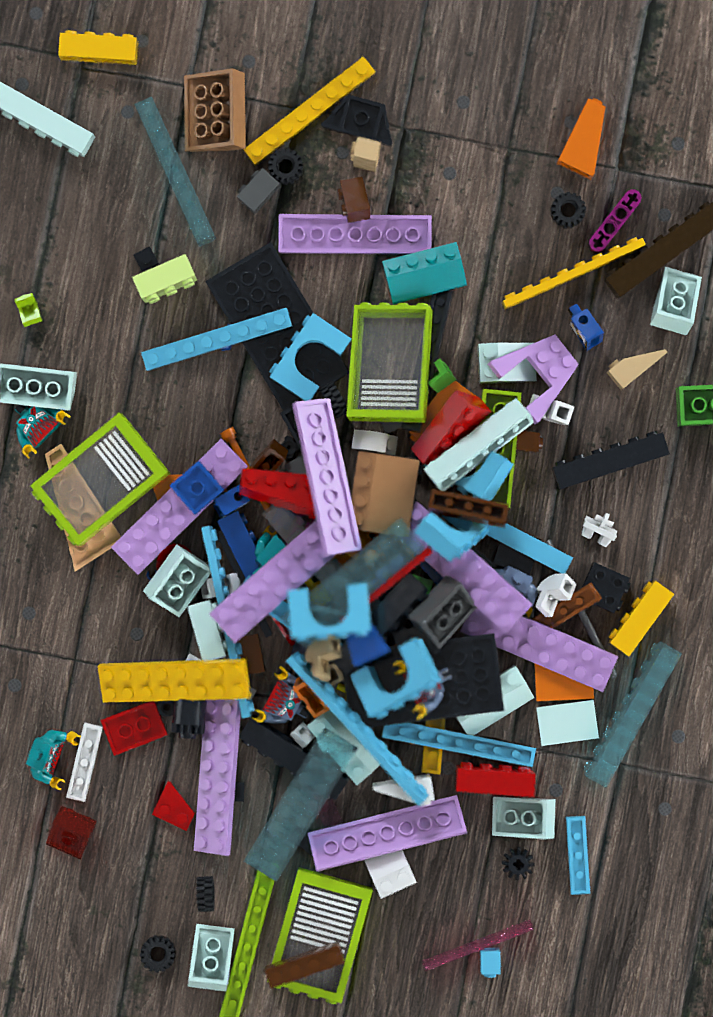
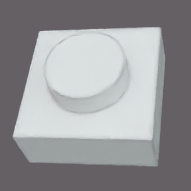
[290,722,315,748]

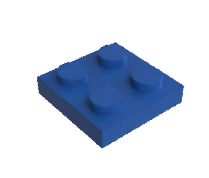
[170,461,224,515]

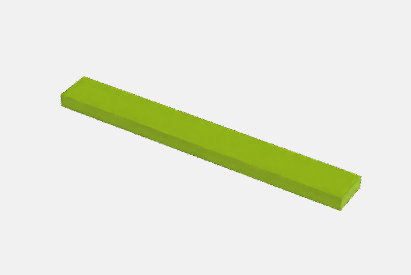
[219,869,276,1017]

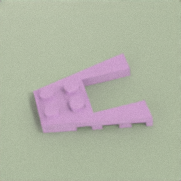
[488,335,579,424]

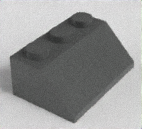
[408,575,477,649]

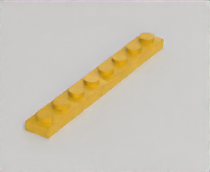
[243,56,375,166]
[502,237,646,309]

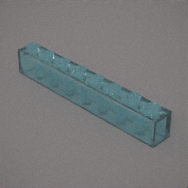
[134,96,216,247]
[583,641,682,788]

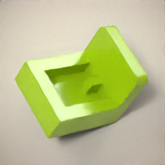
[14,293,42,327]

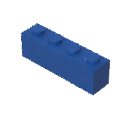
[217,511,260,578]

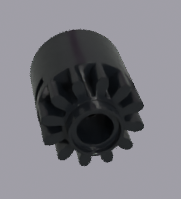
[171,699,207,739]

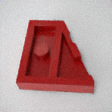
[152,780,195,831]

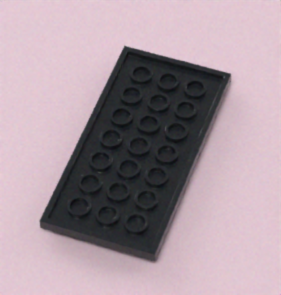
[205,242,350,411]
[343,633,505,727]

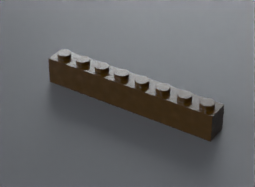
[605,201,713,299]

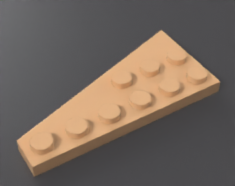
[45,444,122,572]

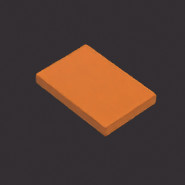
[534,663,594,701]

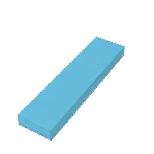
[565,816,590,895]

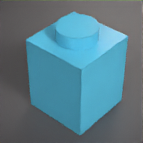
[480,948,501,978]

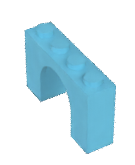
[269,313,352,401]
[424,450,514,501]
[414,512,489,562]
[287,583,371,641]
[350,638,442,719]

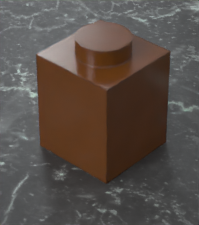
[516,431,543,453]

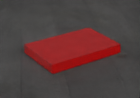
[100,701,168,756]

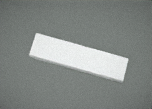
[66,722,103,802]

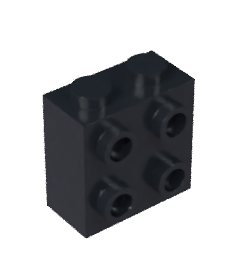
[582,562,631,613]

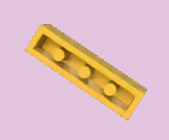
[58,30,138,65]
[608,581,674,656]

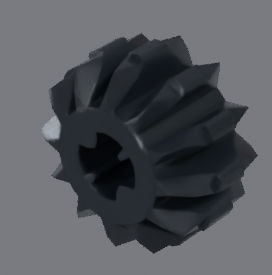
[501,847,535,880]

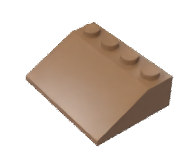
[184,68,246,152]
[351,451,420,537]

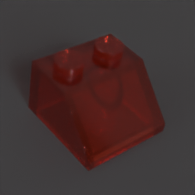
[46,806,97,860]

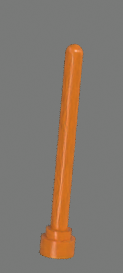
[220,427,271,512]

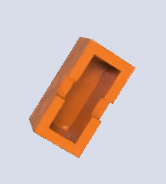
[292,677,330,719]

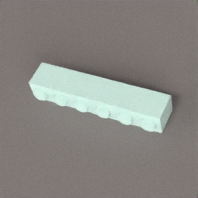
[0,82,95,157]
[424,399,534,491]

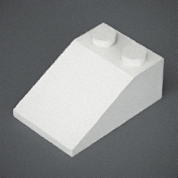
[373,774,434,806]
[364,850,416,899]

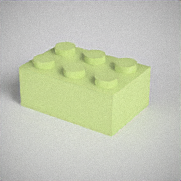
[132,254,197,304]

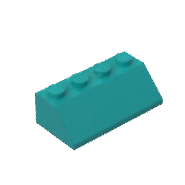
[382,242,467,304]

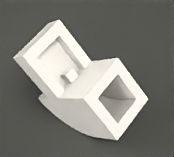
[530,394,574,425]
[352,430,398,455]
[201,573,241,599]
[535,573,577,617]

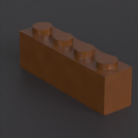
[428,489,509,528]
[264,941,345,989]

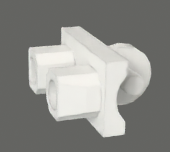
[582,513,617,547]

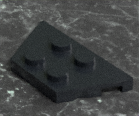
[321,94,392,147]

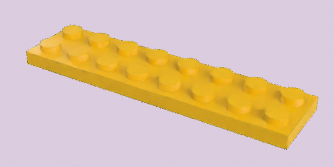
[98,659,251,703]

